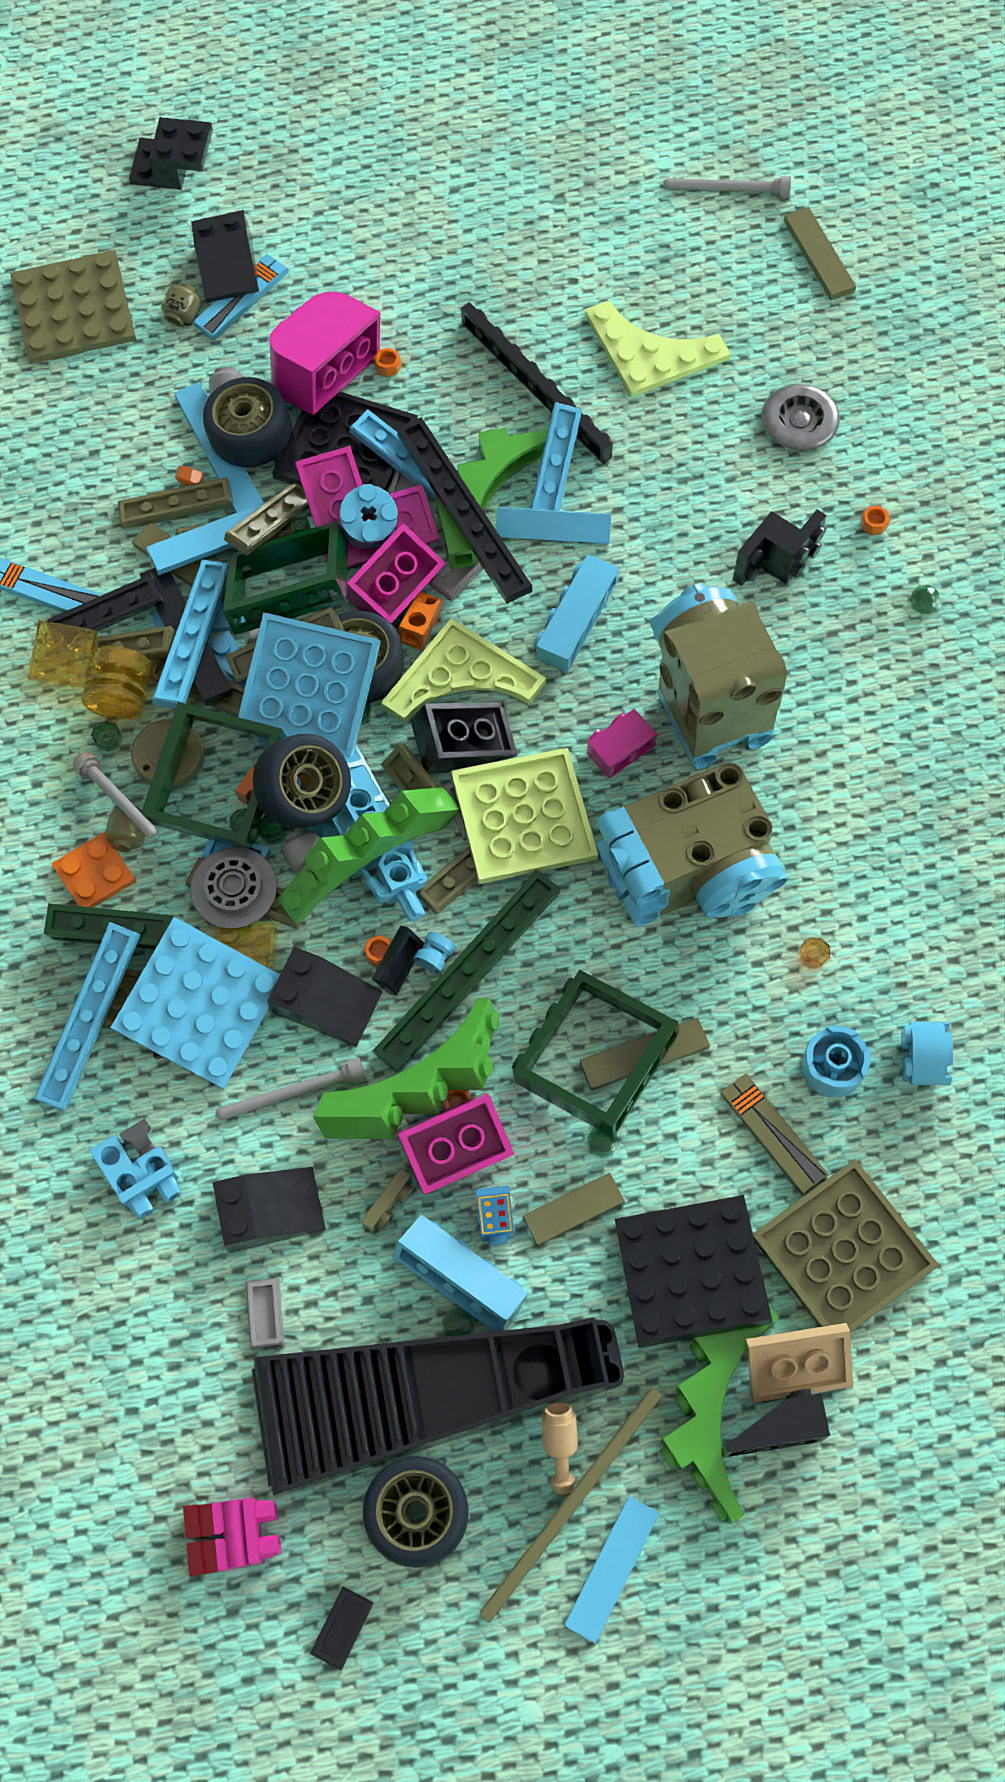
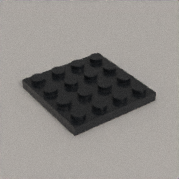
[272,391,418,492]
[615,1195,772,1348]

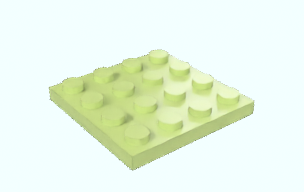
[451,748,598,884]

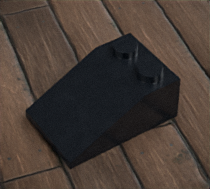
[191,210,259,303]
[410,702,518,774]
[267,946,383,1047]
[212,1167,326,1253]
[722,1389,830,1458]

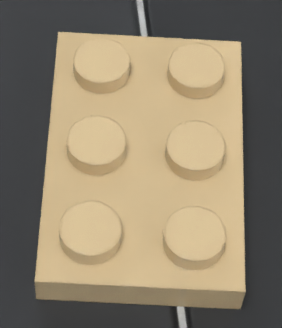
[746,1323,853,1403]

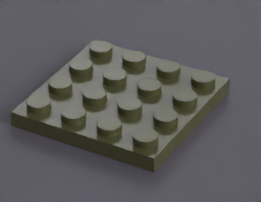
[10,250,137,364]
[753,1159,939,1333]

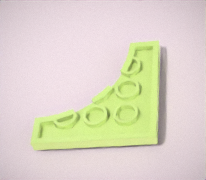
[585,300,731,397]
[381,618,546,723]

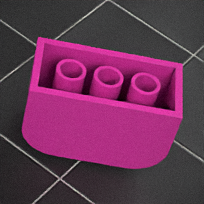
[269,292,381,415]

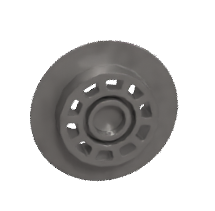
[762,384,840,450]
[191,847,277,928]

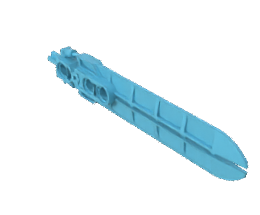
[331,745,427,923]

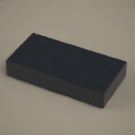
[372,925,425,996]
[310,1586,374,1671]

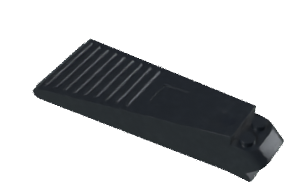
[252,1317,624,1497]

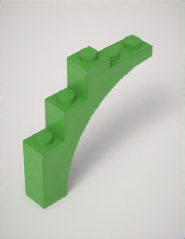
[436,428,548,570]
[277,787,460,923]
[313,998,499,1139]
[660,1306,778,1524]

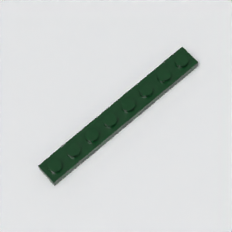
[373,870,560,1074]

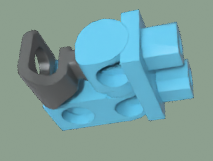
[89,1118,181,1220]

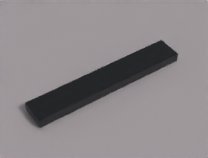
[139,568,233,706]

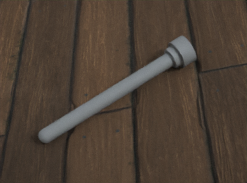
[663,176,791,198]
[73,752,157,838]
[216,1057,367,1120]

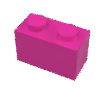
[587,709,657,779]

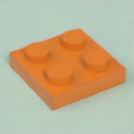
[51,832,136,908]

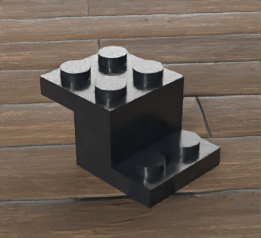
[129,117,213,190]
[732,509,827,586]

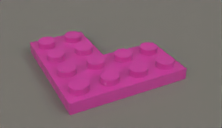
[295,446,440,569]

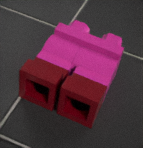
[183,1497,282,1577]

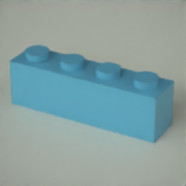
[534,554,619,673]
[393,1215,529,1332]

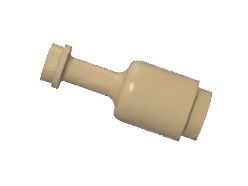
[542,1402,578,1495]

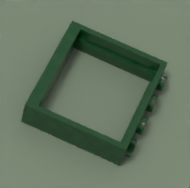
[223,521,348,635]
[141,702,287,850]
[512,970,679,1138]

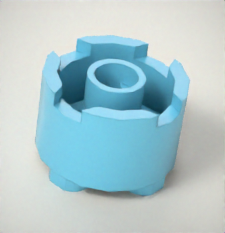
[339,484,398,549]
[901,1022,953,1085]
[801,1026,871,1097]

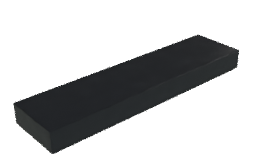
[46,574,164,648]

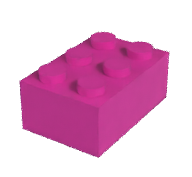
[346,523,446,623]
[396,1093,514,1195]

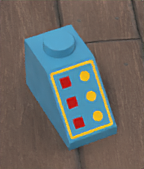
[476,1186,514,1246]

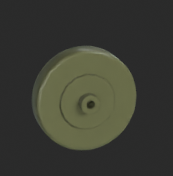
[131,719,205,789]

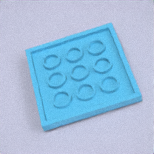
[238,612,381,758]
[111,917,280,1089]

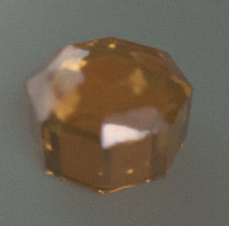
[800,937,830,969]

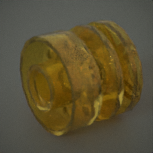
[81,646,153,720]

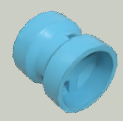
[414,931,456,975]

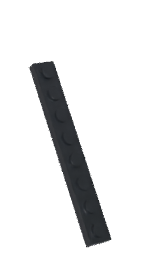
[461,302,613,464]
[396,417,532,604]

